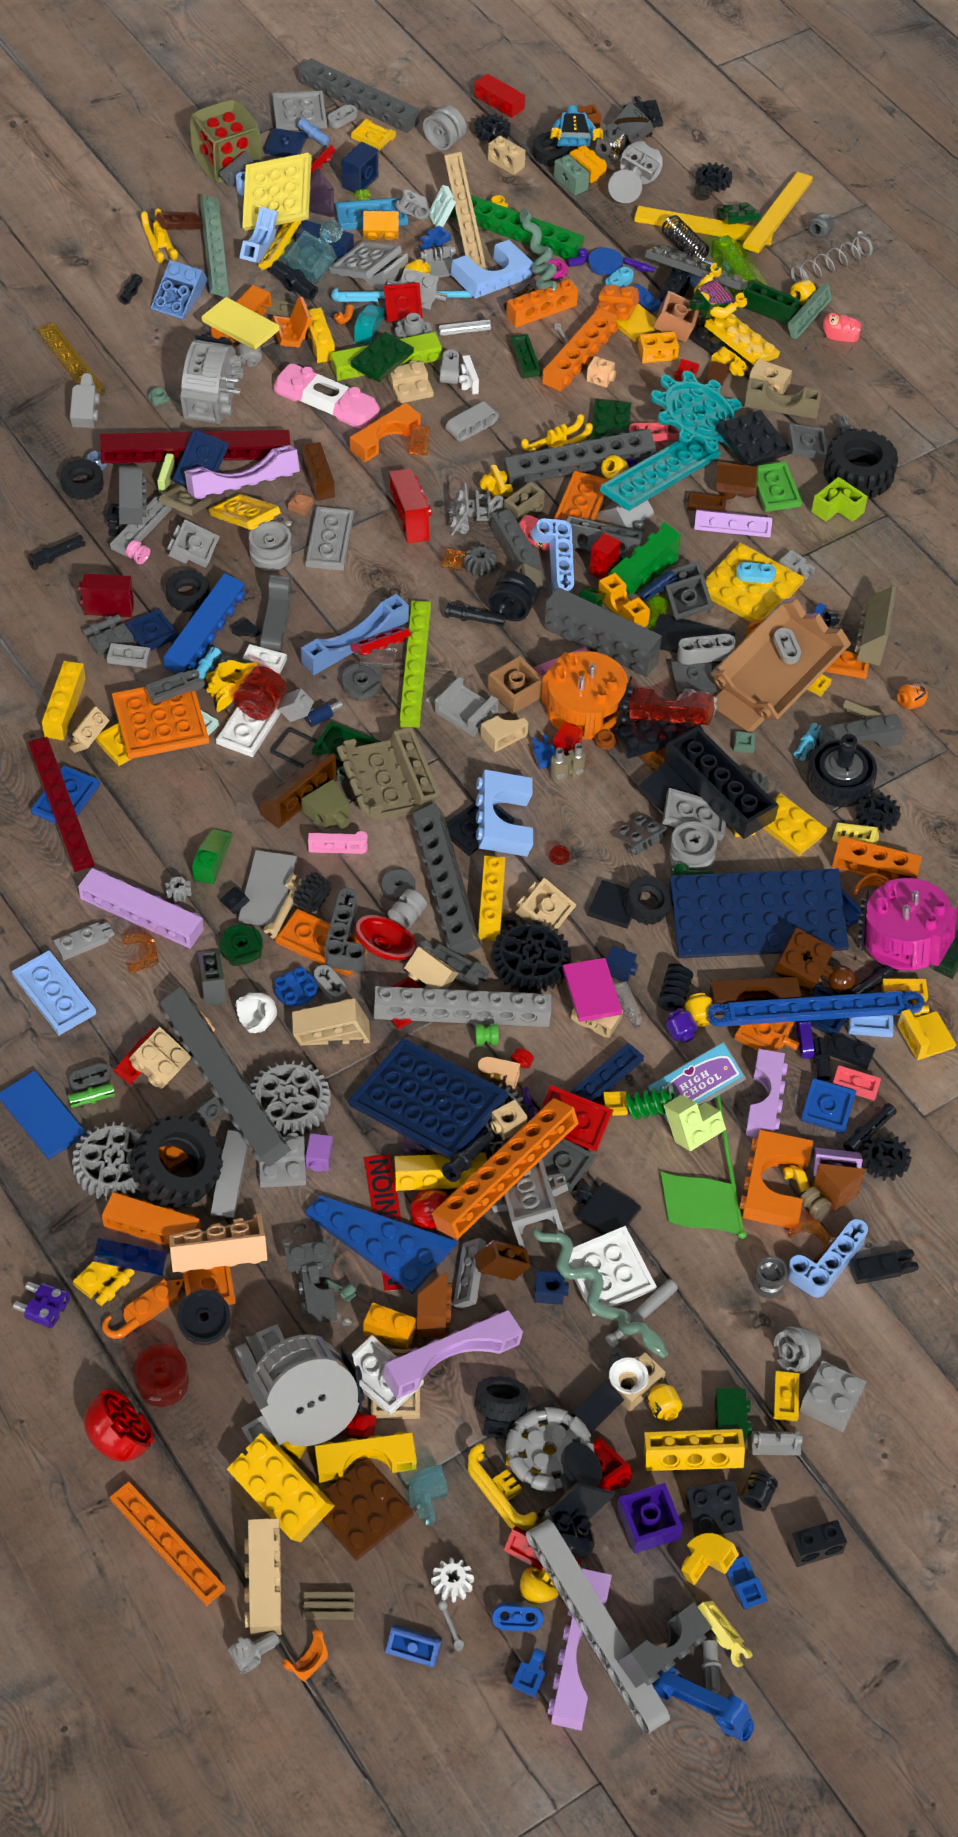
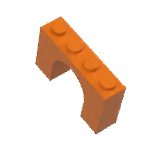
[740,1130,813,1230]

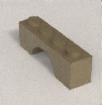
[744,378,822,419]

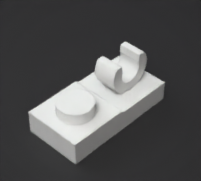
[459,355,479,394]

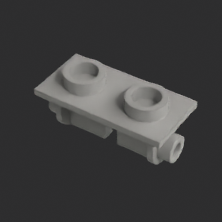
[751,1431,802,1455]

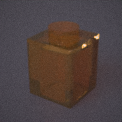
[409,425,430,456]

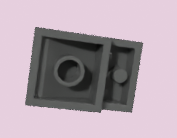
[662,561,714,620]

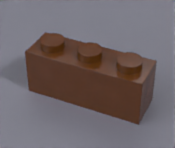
[302,442,335,501]

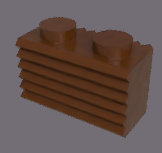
[474,1240,531,1281]

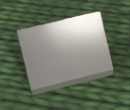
[365,253,408,291]
[600,500,654,529]

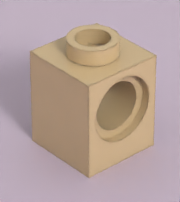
[490,1100,527,1140]

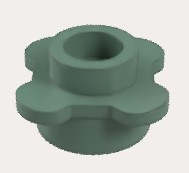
[148,387,170,406]

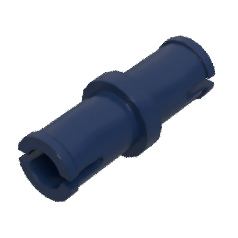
[639,569,678,602]

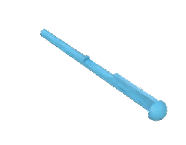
[331,288,472,302]

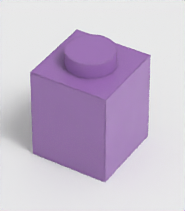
[306,1133,333,1172]

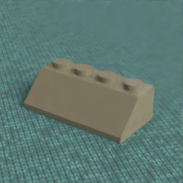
[855,586,896,666]

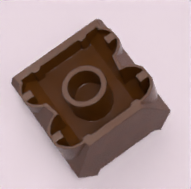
[716,462,759,500]

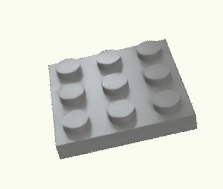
[272,90,327,130]
[329,240,402,280]

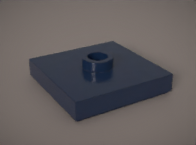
[265,128,307,157]

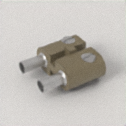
[550,743,586,781]

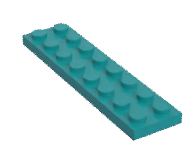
[600,439,721,511]

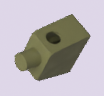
[301,780,350,829]

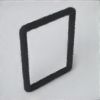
[270,728,318,768]

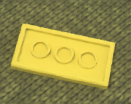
[201,297,280,350]

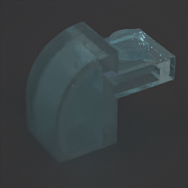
[409,1464,448,1526]

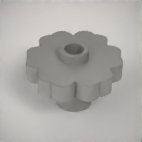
[395,313,432,339]

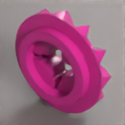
[542,259,568,281]

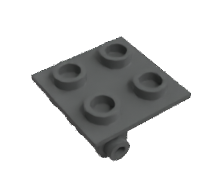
[610,814,668,855]

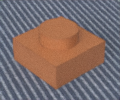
[288,492,314,515]

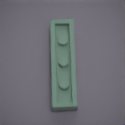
[788,283,832,339]

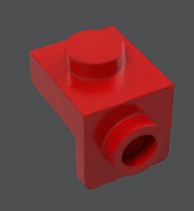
[673,359,700,382]

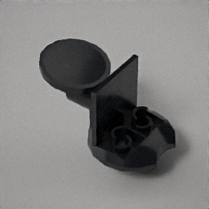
[543,1442,615,1558]

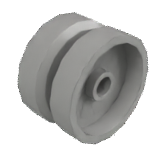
[423,105,467,150]
[249,521,292,571]
[669,821,718,870]

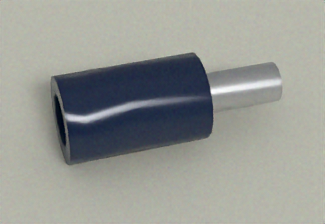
[305,701,343,727]

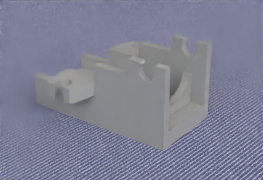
[492,1158,568,1248]

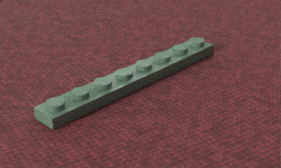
[200,194,229,297]

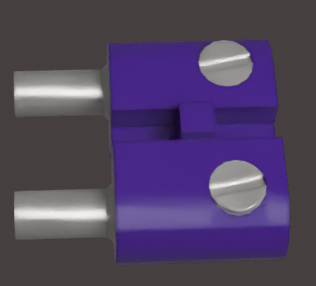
[13,1282,70,1328]

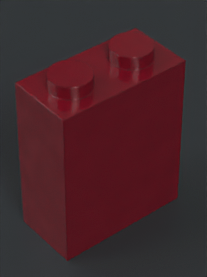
[78,573,134,618]

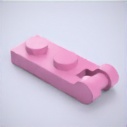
[308,831,368,854]

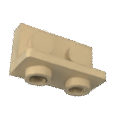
[69,707,109,753]

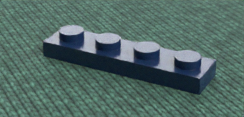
[570,1043,644,1102]

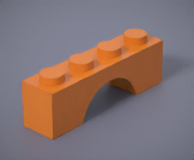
[350,403,421,463]

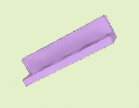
[694,509,773,537]

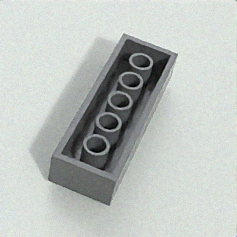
[544,587,662,677]

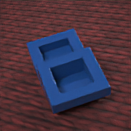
[726,1555,768,1610]

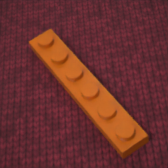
[110,1481,226,1607]

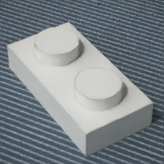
[242,644,287,674]

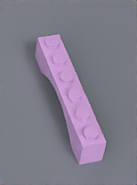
[185,445,300,499]
[382,1310,523,1399]
[548,1569,612,1731]

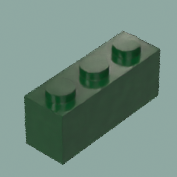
[744,280,800,325]

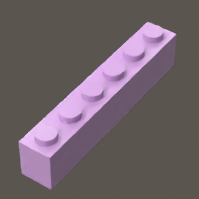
[78,868,204,949]

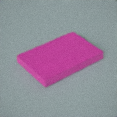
[563,958,622,1022]

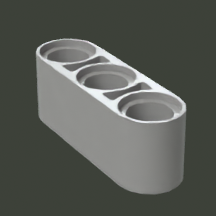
[445,402,499,442]
[677,634,735,665]

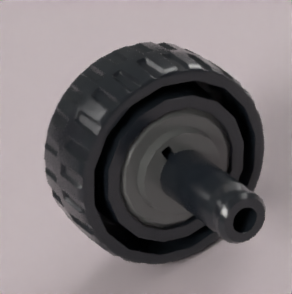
[807,734,877,807]

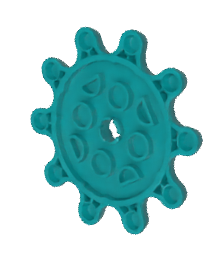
[651,371,742,453]

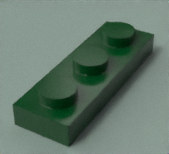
[510,334,541,378]

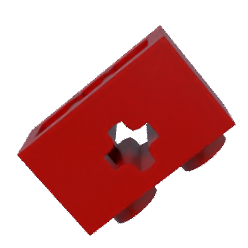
[589,533,621,579]

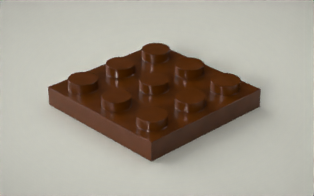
[321,1458,414,1561]

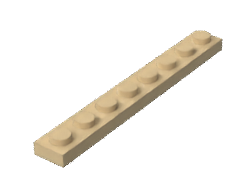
[444,152,486,270]

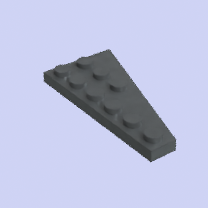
[645,245,748,290]

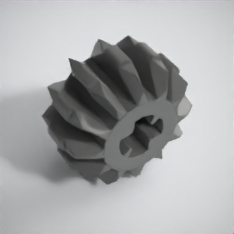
[464,545,497,577]

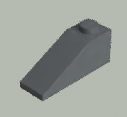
[198,950,227,1006]

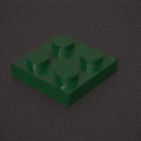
[717,202,761,225]

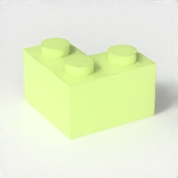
[664,1095,726,1151]

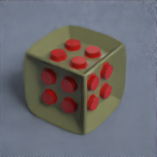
[190,100,262,183]

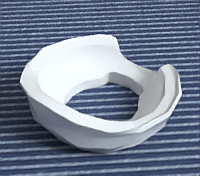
[609,1357,649,1394]

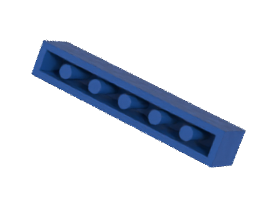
[163,573,246,674]

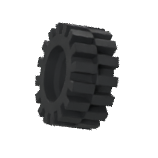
[293,872,332,913]

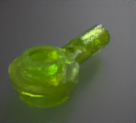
[647,597,668,629]

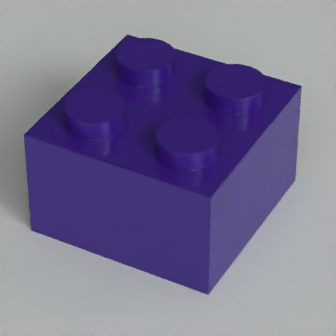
[616,1483,683,1554]

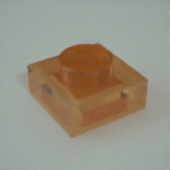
[442,549,465,571]

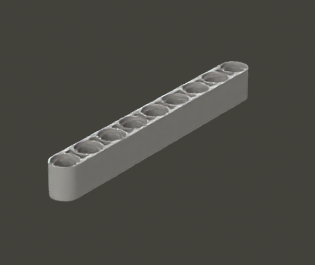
[526,1519,670,1734]

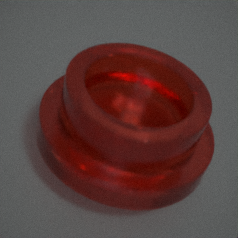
[549,845,570,865]

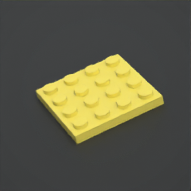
[242,153,312,231]

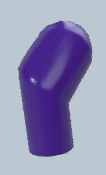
[567,248,589,267]

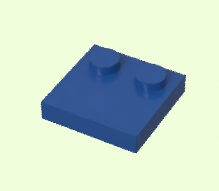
[801,1078,856,1134]

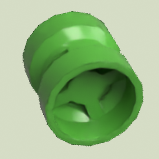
[475,1023,499,1046]

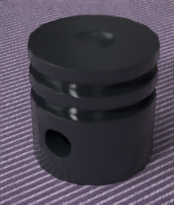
[739,1469,778,1511]

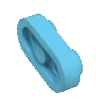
[605,267,634,287]
[736,562,776,583]

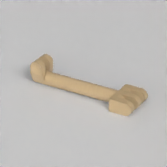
[263,873,302,939]

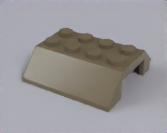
[336,728,441,821]

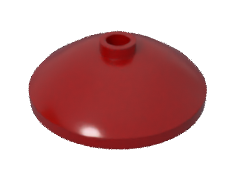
[355,915,416,961]

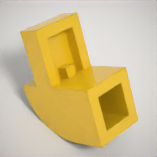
[681,1533,739,1585]

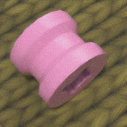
[126,540,150,564]

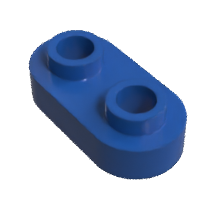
[492,1602,543,1631]

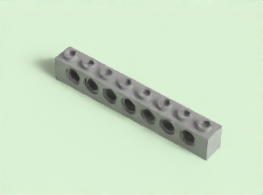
[374,986,551,1027]

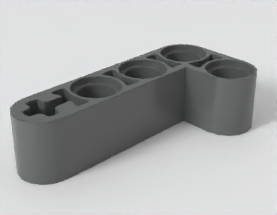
[260,575,291,652]
[325,888,365,971]

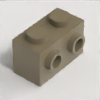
[504,482,545,524]

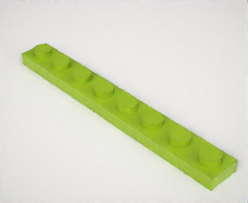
[400,601,431,728]

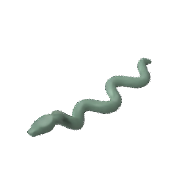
[520,208,558,291]
[533,1227,668,1358]

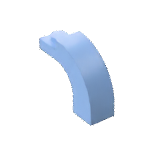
[239,207,279,263]

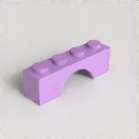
[745,1049,788,1137]

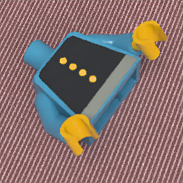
[550,105,603,146]

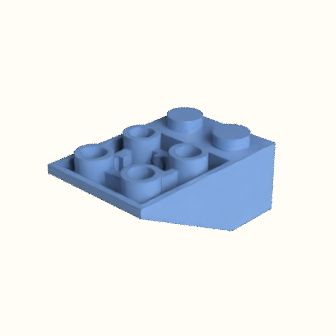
[150,260,208,320]

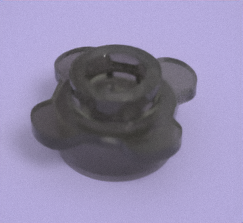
[693,185,711,201]

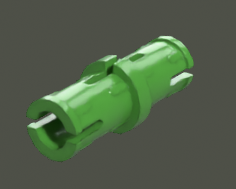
[68,1083,115,1109]

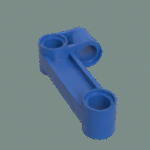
[652,1667,754,1742]

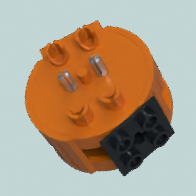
[541,651,635,739]

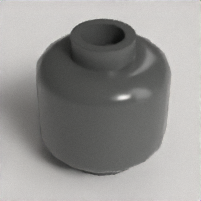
[808,213,834,238]

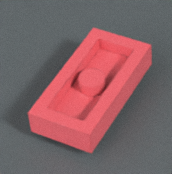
[833,1065,881,1101]

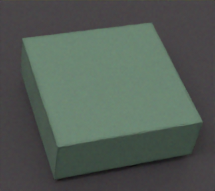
[734,731,756,753]

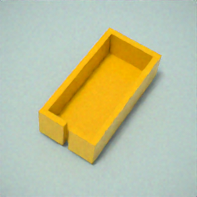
[227,1433,335,1543]

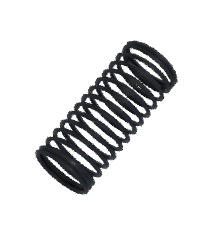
[662,215,710,261]

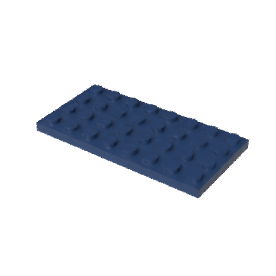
[670,868,849,958]

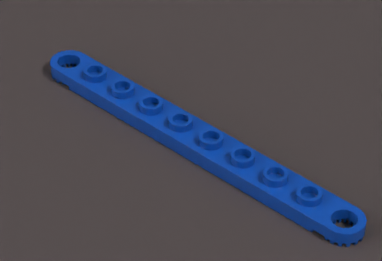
[707,991,924,1027]

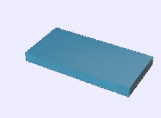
[335,197,408,230]

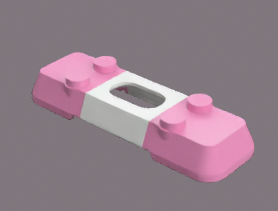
[273,364,380,429]

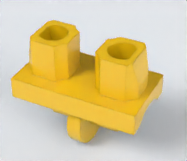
[480,465,513,498]

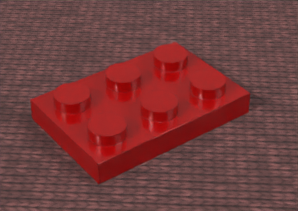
[540,1085,614,1152]

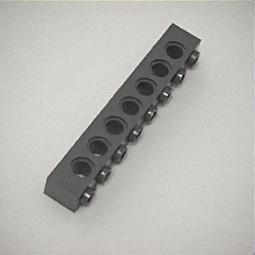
[299,58,419,133]
[504,429,656,486]
[413,803,482,956]

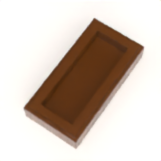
[687,492,727,512]

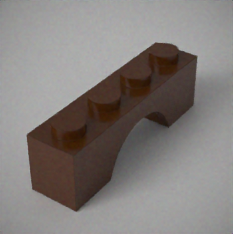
[709,977,801,1015]

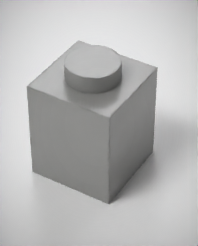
[278,688,314,722]

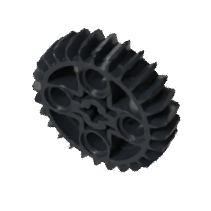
[491,919,571,994]

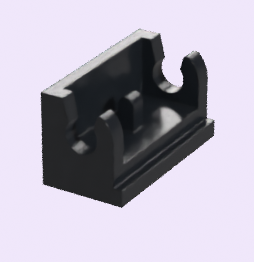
[571,1381,625,1433]

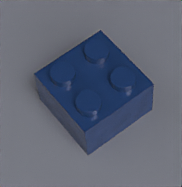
[341,141,379,195]

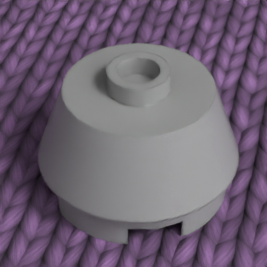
[774,1326,821,1374]

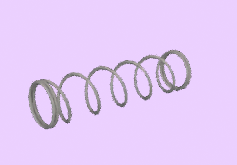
[791,234,873,283]

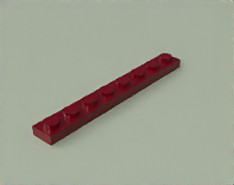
[28,736,95,872]

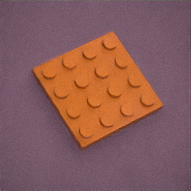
[112,687,209,759]

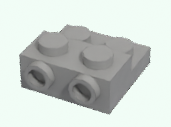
[167,520,220,568]
[259,1133,306,1188]

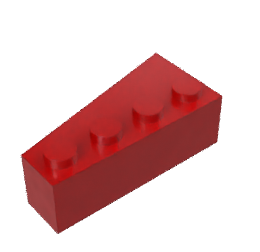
[389,468,432,544]

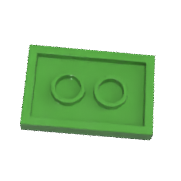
[757,462,802,512]

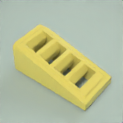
[832,822,879,845]

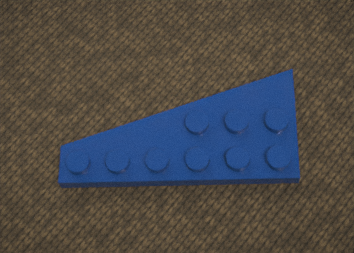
[305,1195,457,1295]

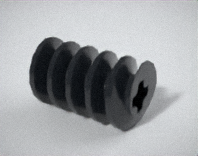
[657,963,694,1012]

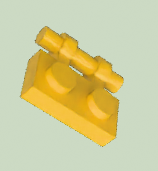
[882,979,929,1016]
[73,1249,135,1306]

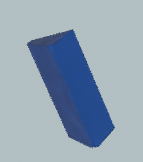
[385,1625,443,1667]

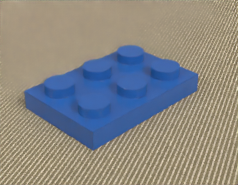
[31,765,100,824]

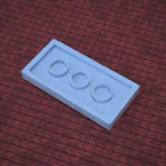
[12,950,96,1036]

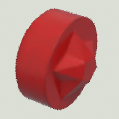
[511,1048,534,1069]

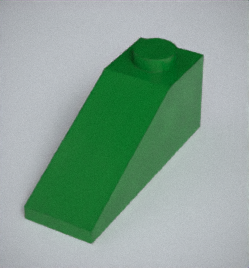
[192,829,233,885]

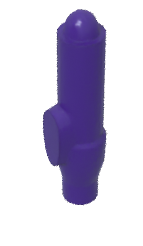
[623,257,656,273]
[521,1087,535,1120]

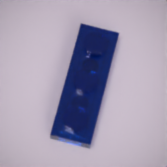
[93,1238,167,1276]

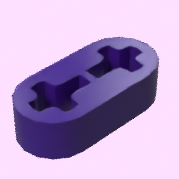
[797,1021,814,1059]

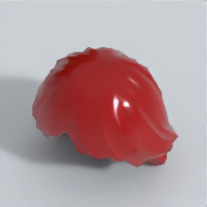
[410,1189,449,1229]

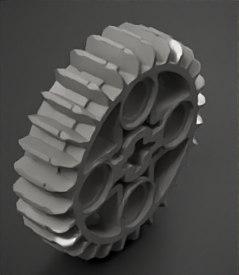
[250,1060,331,1137]
[72,1121,142,1201]

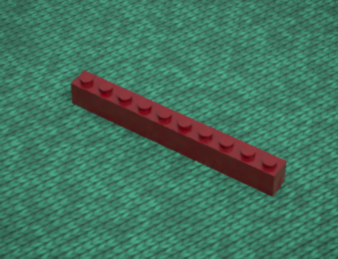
[100,430,291,464]

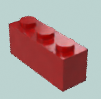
[474,73,525,118]

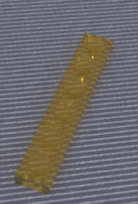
[38,322,105,395]

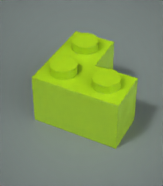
[811,477,868,522]

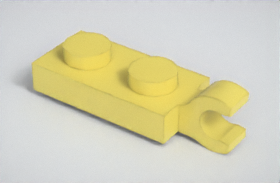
[698,1601,753,1667]

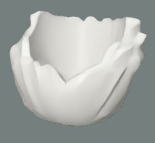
[235,993,277,1033]

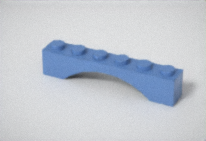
[301,594,409,676]

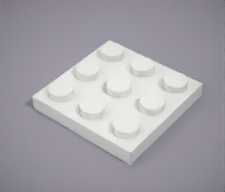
[569,1226,657,1316]

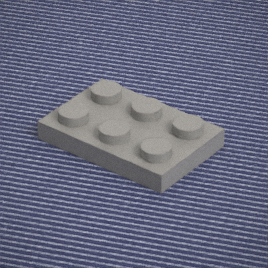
[662,788,726,841]

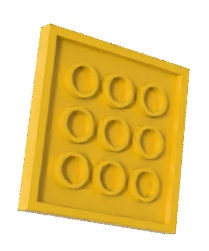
[705,542,805,623]

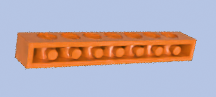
[432,1098,579,1240]

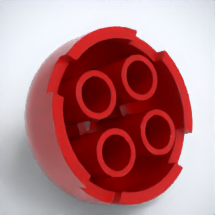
[84,1389,154,1462]

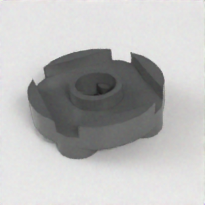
[342,663,382,701]

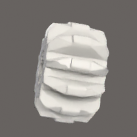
[431,1557,474,1603]

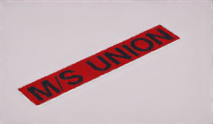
[364,1154,404,1291]

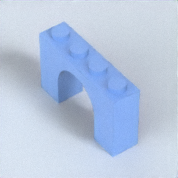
[450,240,534,299]
[476,770,533,857]

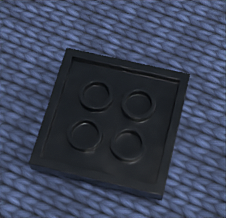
[716,409,790,466]

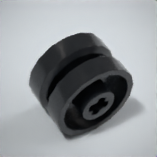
[488,571,538,621]
[177,1289,231,1346]

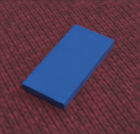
[0,1071,86,1160]

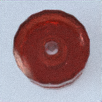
[134,1344,189,1407]

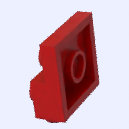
[593,1437,633,1491]

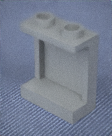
[435,677,499,737]

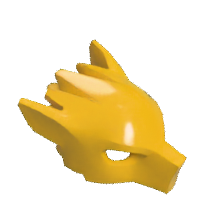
[205,660,261,712]

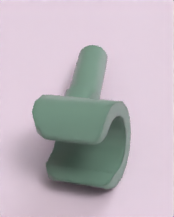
[336,766,348,782]
[325,1279,357,1302]

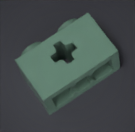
[554,154,590,196]

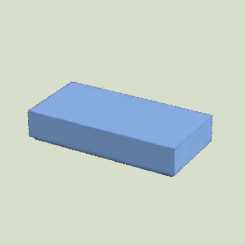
[848,1015,893,1037]

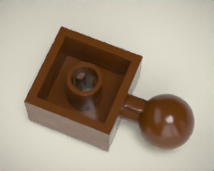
[772,928,856,994]

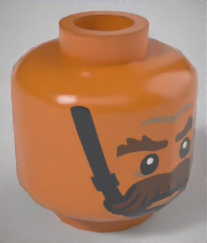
[897,682,928,710]

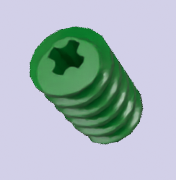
[626,1084,676,1120]

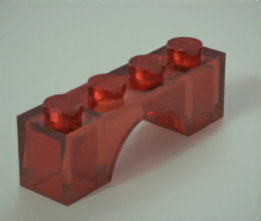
[629,688,715,725]

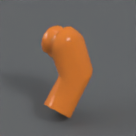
[334,304,354,325]

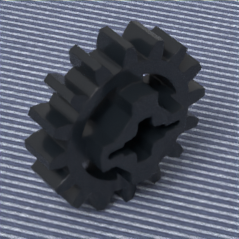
[474,113,510,143]
[695,162,733,193]
[855,792,901,833]
[861,1133,912,1181]

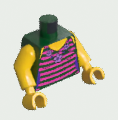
[689,263,747,319]

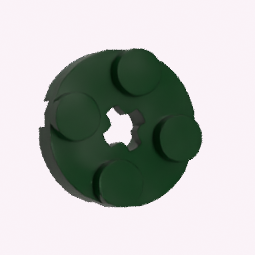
[219,924,263,966]

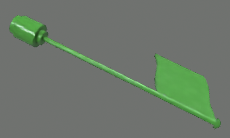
[660,1095,747,1239]

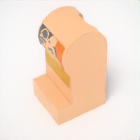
[478,1057,520,1092]

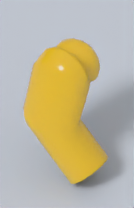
[783,1165,810,1193]

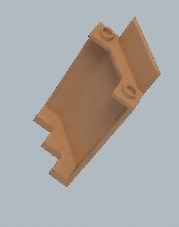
[711,598,851,733]

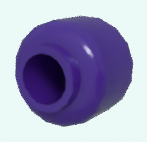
[666,1009,698,1043]

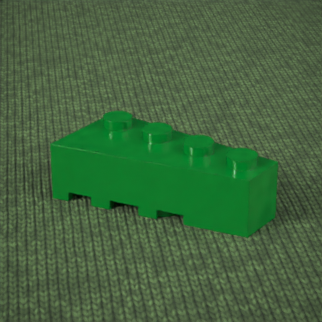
[608,522,681,596]

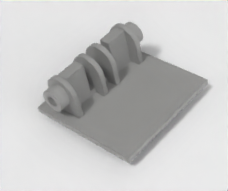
[418,245,456,278]
[447,482,469,536]

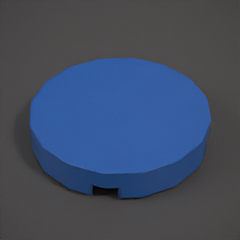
[588,248,623,276]

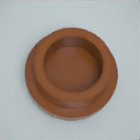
[596,730,616,750]

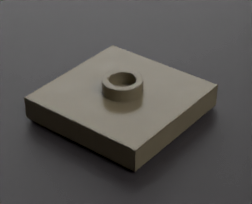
[159,485,212,516]

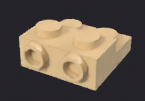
[388,360,433,404]
[515,878,576,931]
[129,1027,192,1090]

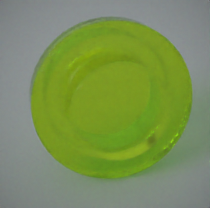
[354,189,372,201]

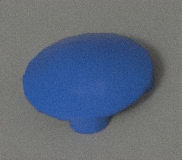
[274,968,318,1006]

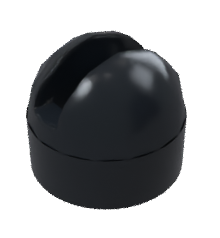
[823,611,840,627]

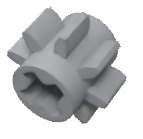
[165,876,192,903]

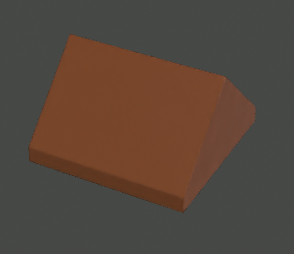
[813,1164,865,1212]

